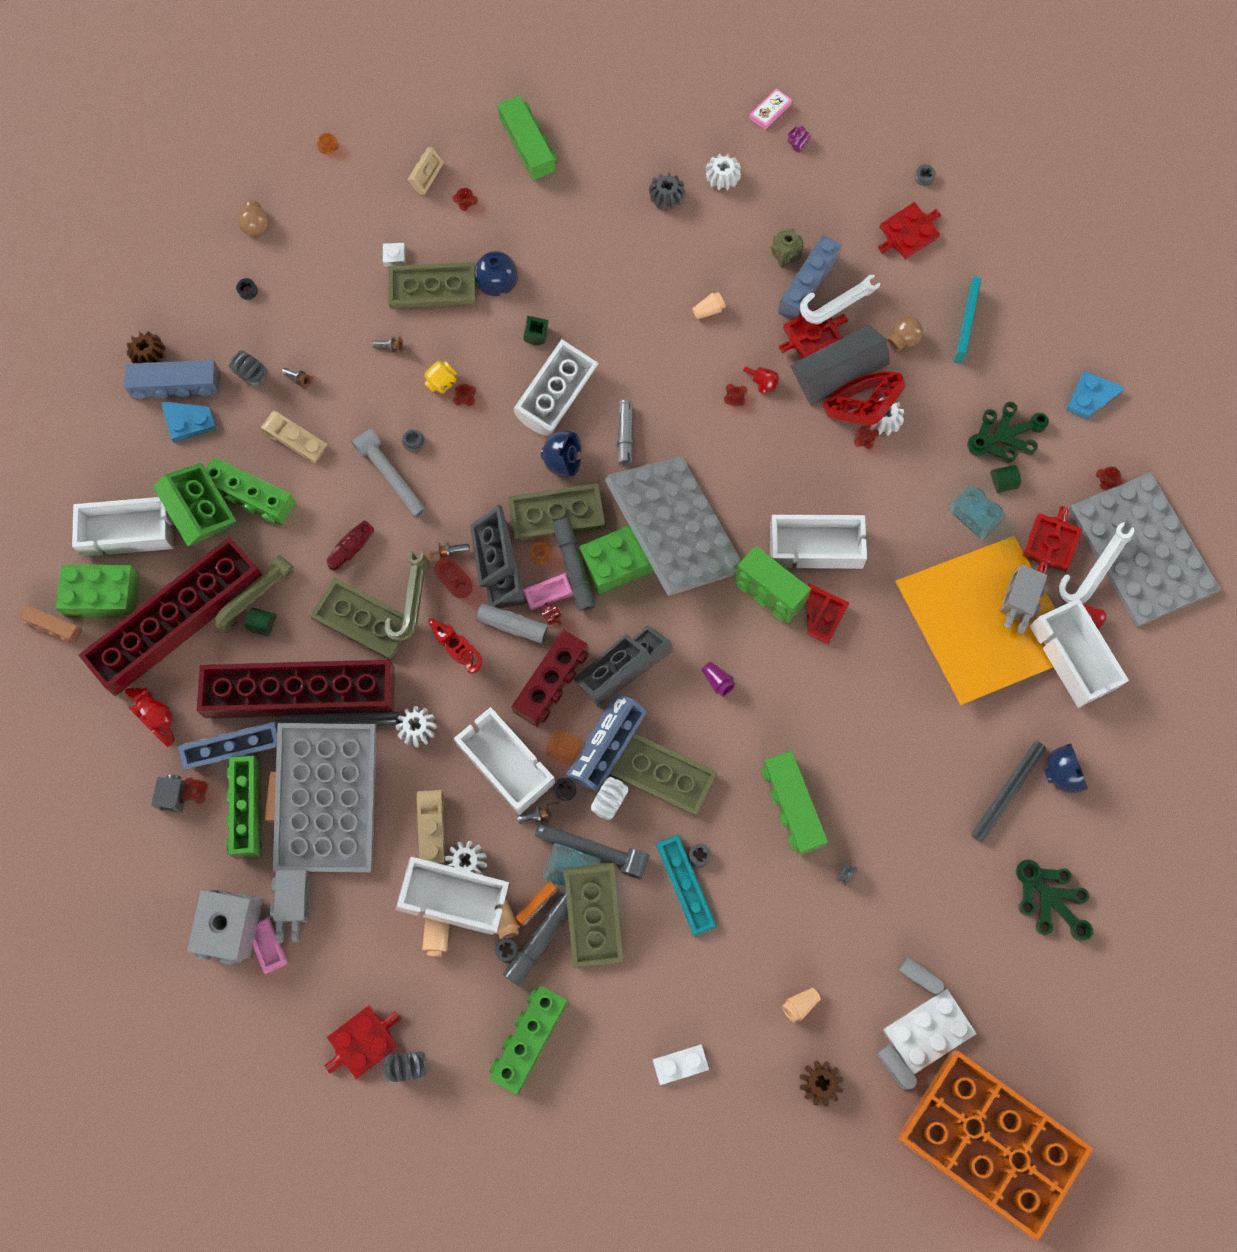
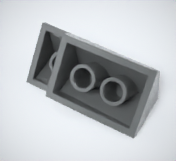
[790,325,890,405]
[470,505,526,608]
[573,625,673,707]

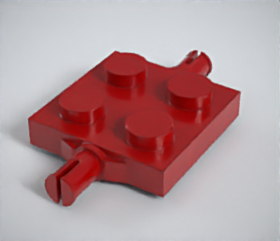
[878,202,941,259]
[779,306,848,359]
[1022,506,1083,574]
[324,1005,402,1079]

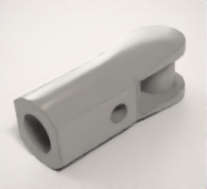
[898,957,944,994]
[876,1044,917,1090]

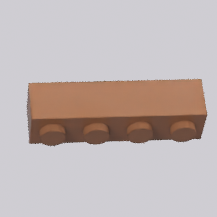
[19,605,82,643]

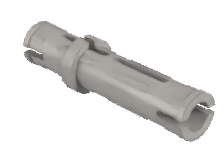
[616,400,634,467]

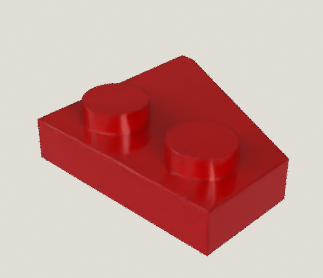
[807,583,850,645]

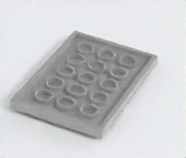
[605,456,741,596]
[1069,472,1221,628]
[273,723,377,872]

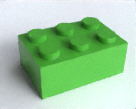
[153,462,236,546]
[579,525,655,595]
[735,545,811,624]
[56,565,140,618]

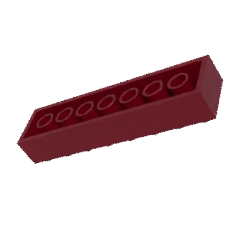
[78,536,262,697]
[197,659,395,718]

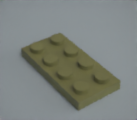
[388,262,476,308]
[508,483,605,542]
[310,578,404,660]
[609,733,717,817]
[564,863,623,968]

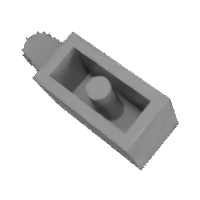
[1000,564,1047,634]
[270,870,311,943]

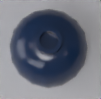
[475,251,518,296]
[541,431,582,477]
[1044,743,1088,794]

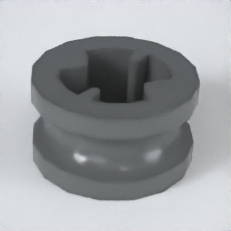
[915,164,936,186]
[689,844,711,868]
[836,861,858,886]
[495,939,519,963]

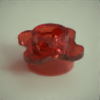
[453,188,478,211]
[453,384,477,406]
[724,384,748,406]
[854,426,879,449]
[1096,466,1123,490]
[541,602,562,625]
[181,777,208,804]

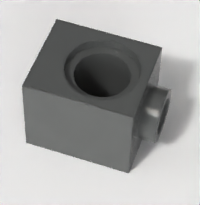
[151,774,188,813]

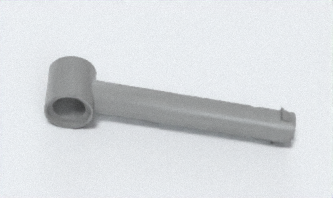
[352,428,426,518]

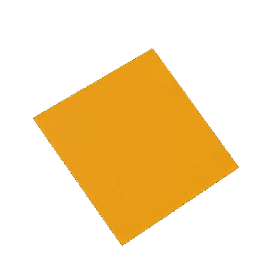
[895,535,1055,706]

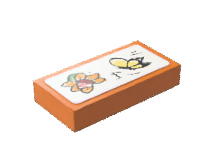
[516,882,558,927]

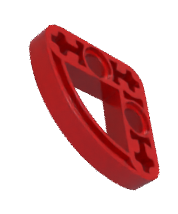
[823,372,906,426]

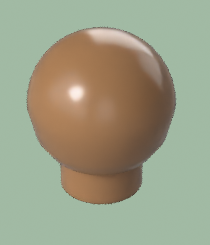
[238,200,269,236]
[887,317,923,352]

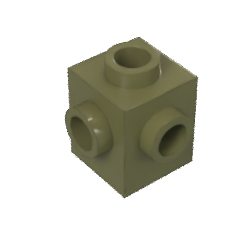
[771,229,804,267]

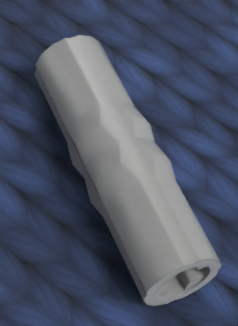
[476,603,549,644]

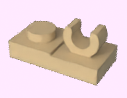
[407,147,444,195]

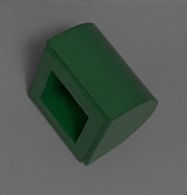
[523,316,549,345]
[990,465,1021,493]
[245,607,277,637]

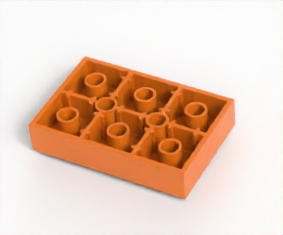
[895,1050,1094,1241]

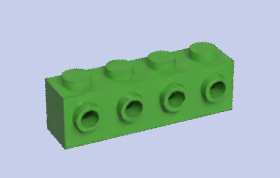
[497,95,557,181]
[206,457,296,525]
[761,751,828,856]
[226,756,261,859]
[489,985,568,1095]

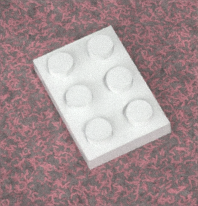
[883,989,976,1074]

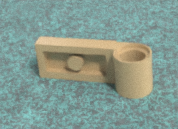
[260,411,328,464]
[417,790,445,863]

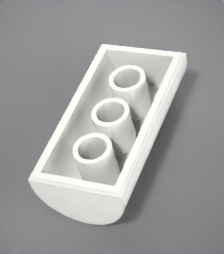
[514,339,599,436]

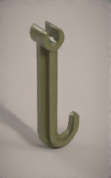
[385,551,430,641]
[215,555,294,631]

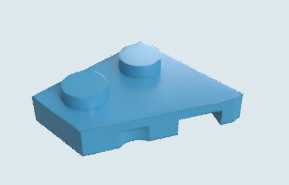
[1066,371,1124,419]
[161,402,217,443]

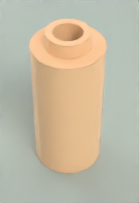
[422,918,450,957]

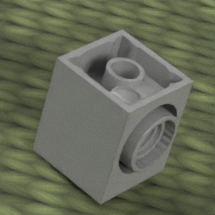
[187,889,264,964]

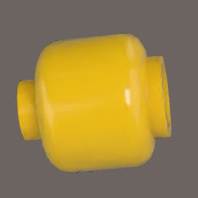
[424,361,457,394]

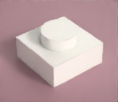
[383,243,405,267]

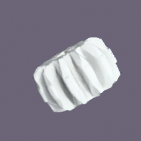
[706,153,741,191]
[870,397,904,436]
[395,706,437,748]
[591,777,628,821]
[445,841,487,875]

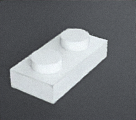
[653,1044,709,1085]

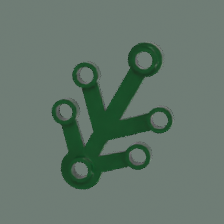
[967,402,1049,463]
[1016,860,1093,941]

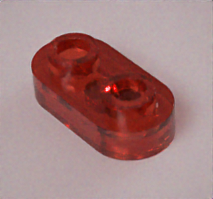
[434,557,473,598]

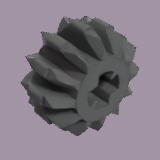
[649,173,685,210]
[229,351,268,387]
[383,1051,428,1083]

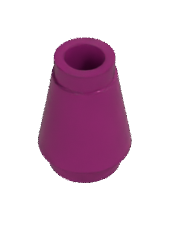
[702,662,736,696]

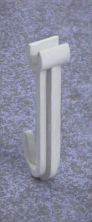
[800,275,880,324]
[1059,522,1134,604]

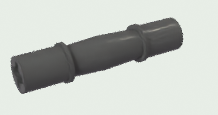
[552,518,596,611]
[503,892,568,987]

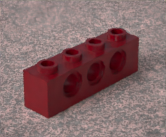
[511,629,589,727]

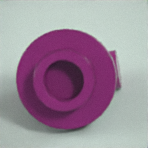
[787,126,811,152]

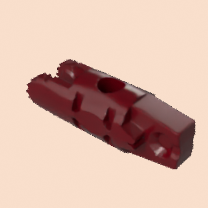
[326,520,375,571]

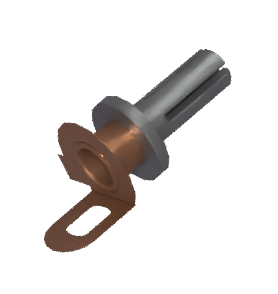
[373,336,413,352]
[282,368,320,389]
[427,542,470,561]
[518,801,560,824]

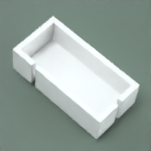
[72,497,174,557]
[770,515,867,569]
[1030,598,1129,708]
[454,707,555,815]
[395,857,509,935]

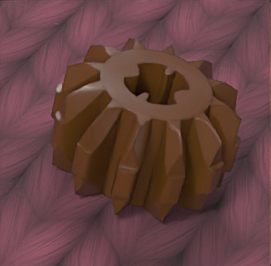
[126,331,166,364]
[799,1061,843,1106]

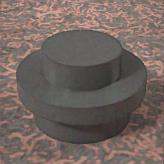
[402,429,425,452]

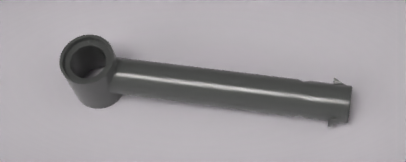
[535,823,650,879]

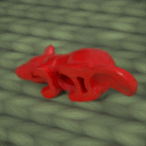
[429,618,482,674]
[125,688,175,747]

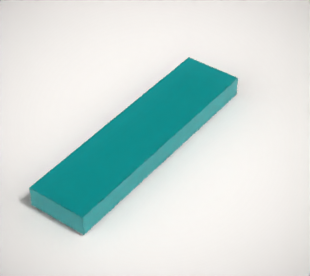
[954,276,982,364]
[656,834,717,937]

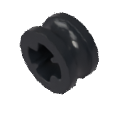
[236,278,258,300]
[554,778,576,801]

